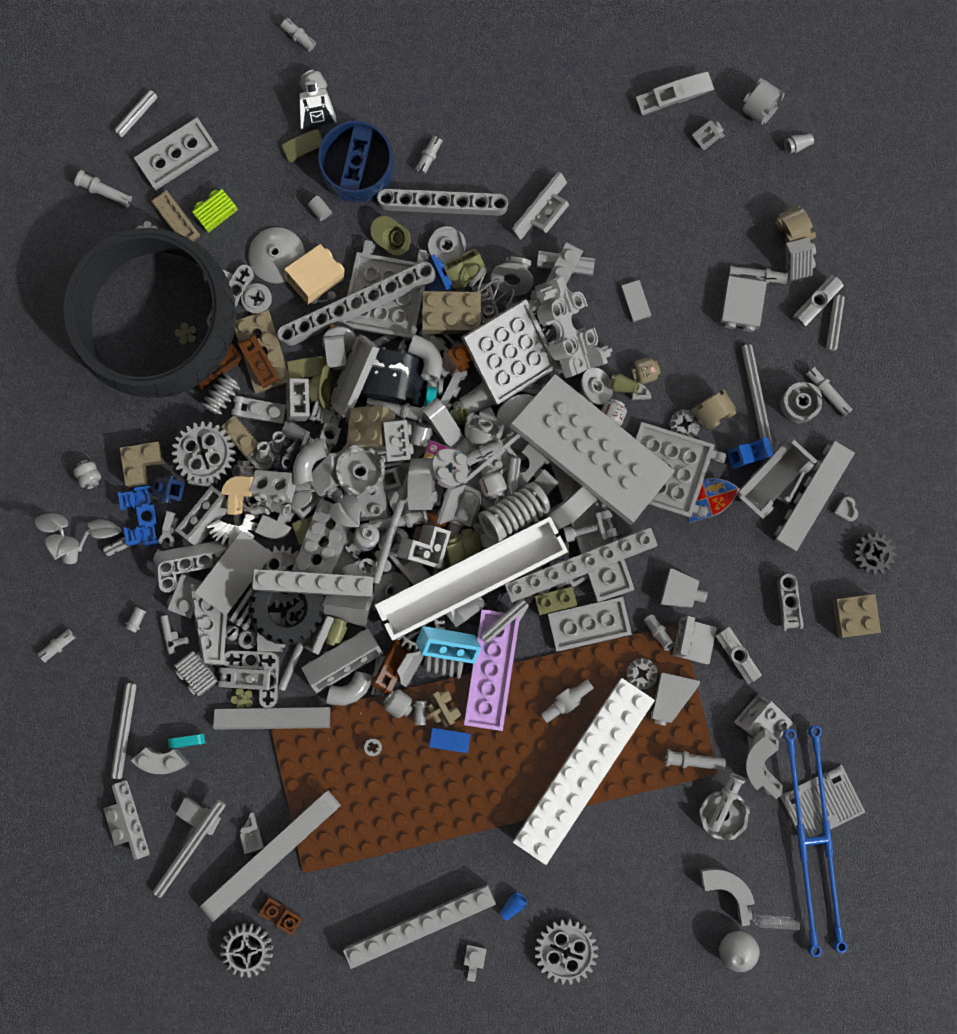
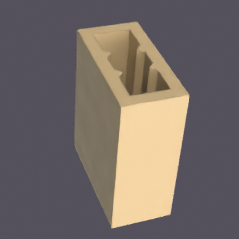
[284,244,344,304]

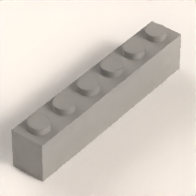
[774,441,855,553]
[252,569,373,598]

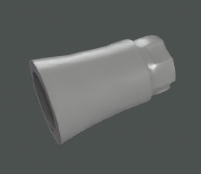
[452,382,495,414]

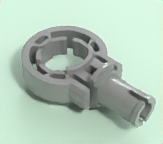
[243,486,291,516]

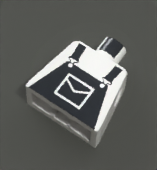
[300,81,337,129]

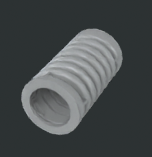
[479,482,551,543]

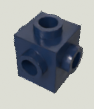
[152,475,185,503]

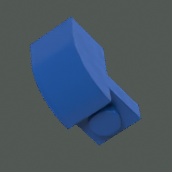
[727,437,773,469]

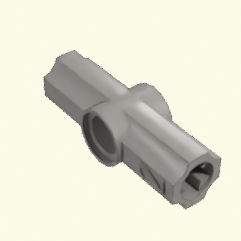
[536,251,595,276]
[793,275,844,328]
[715,627,762,684]

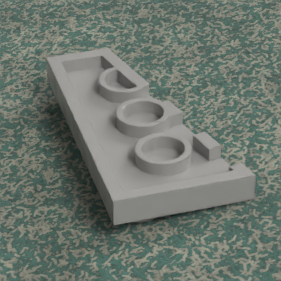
[189,584,227,665]

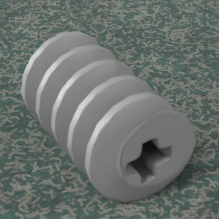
[200,372,240,415]
[423,656,464,679]

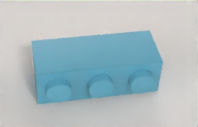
[416,626,481,664]

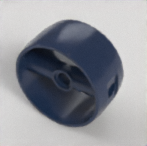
[318,121,395,203]

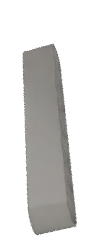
[377,189,508,216]

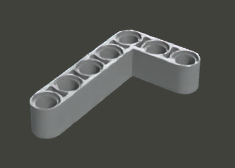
[540,485,598,530]

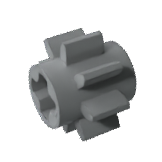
[232,461,256,477]

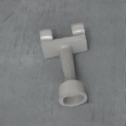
[564,510,618,543]

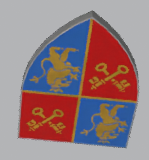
[689,478,740,523]

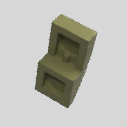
[282,129,323,163]
[287,356,327,379]

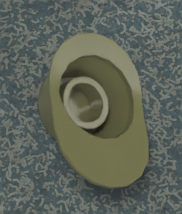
[371,216,411,256]
[309,364,333,410]

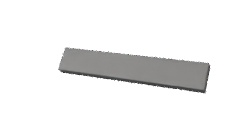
[213,707,331,730]

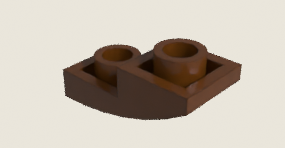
[258,896,303,936]

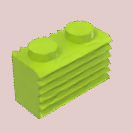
[192,189,238,233]

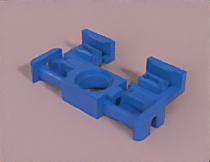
[118,486,159,547]

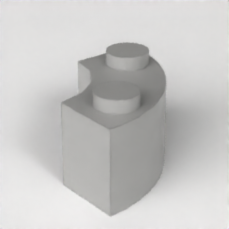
[407,458,437,510]
[131,747,190,774]

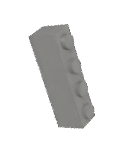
[302,629,383,693]

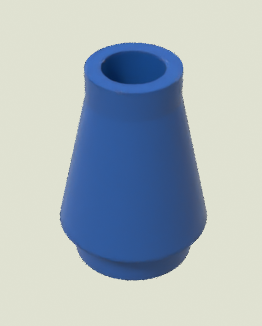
[499,891,527,921]

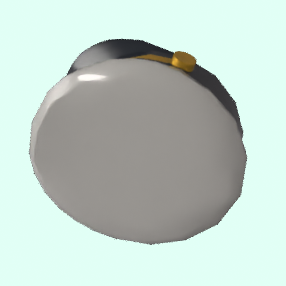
[322,323,356,353]

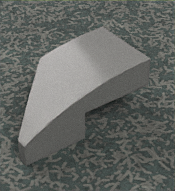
[240,813,264,855]

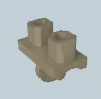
[426,690,461,728]

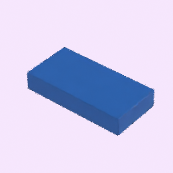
[429,728,471,753]

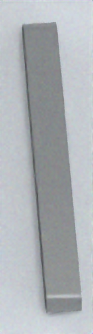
[278,262,437,346]
[200,791,341,922]

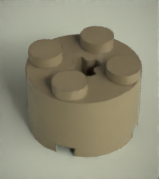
[775,204,816,243]
[691,389,737,430]

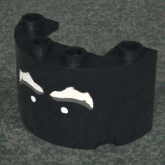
[357,346,428,408]

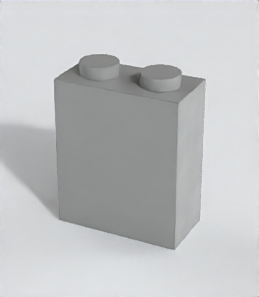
[720,276,767,332]

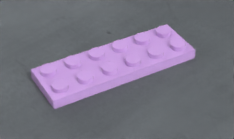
[464,609,520,731]

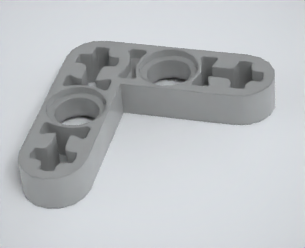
[224,651,280,708]

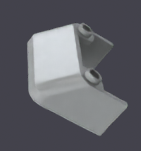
[737,438,817,518]

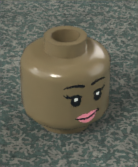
[631,357,660,384]

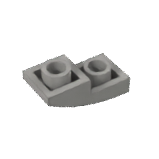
[472,282,499,324]
[176,798,221,835]

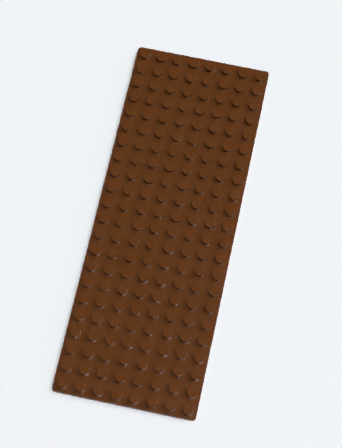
[271,624,718,873]

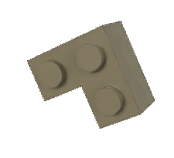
[120,442,165,488]

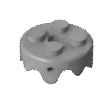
[336,445,385,496]
[699,790,750,840]

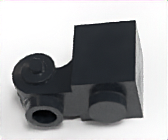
[271,438,302,473]

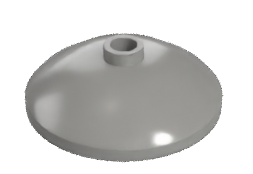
[248,227,305,284]
[496,394,535,452]

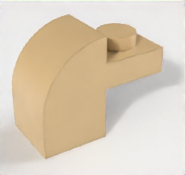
[221,475,254,515]

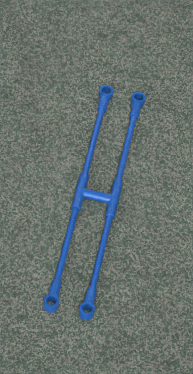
[783,726,847,957]

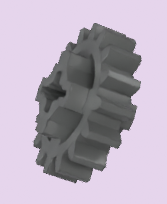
[853,533,897,575]

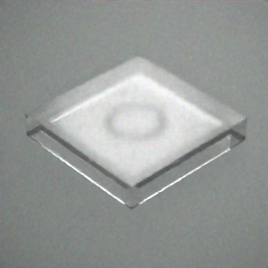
[754,915,800,930]

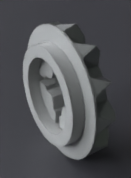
[241,283,272,313]
[670,410,700,438]
[379,528,409,557]
[627,658,658,689]

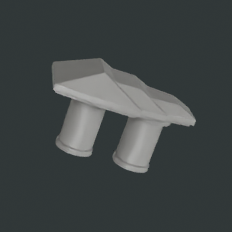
[246,431,290,471]

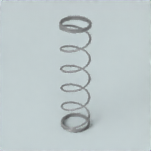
[469,266,556,340]

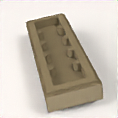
[152,190,200,241]

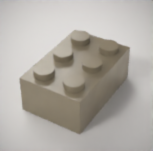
[422,291,481,334]

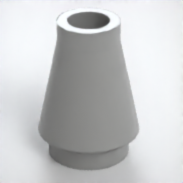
[784,133,814,154]
[282,421,310,440]

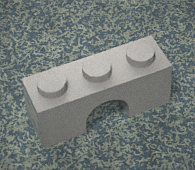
[503,443,551,491]

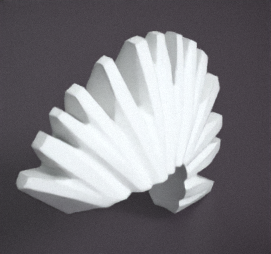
[206,514,258,547]

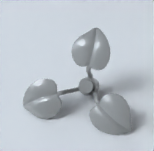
[287,448,361,527]
[35,513,122,564]

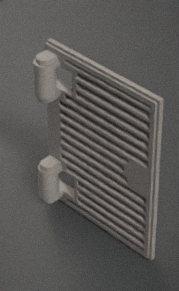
[780,765,865,838]

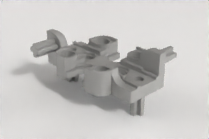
[530,276,613,378]

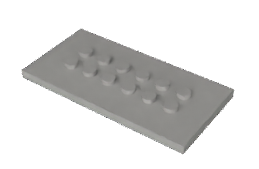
[510,374,675,525]

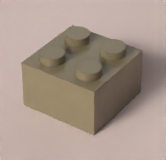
[347,406,395,451]
[832,594,881,638]

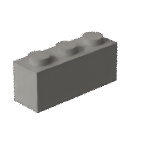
[175,485,228,545]

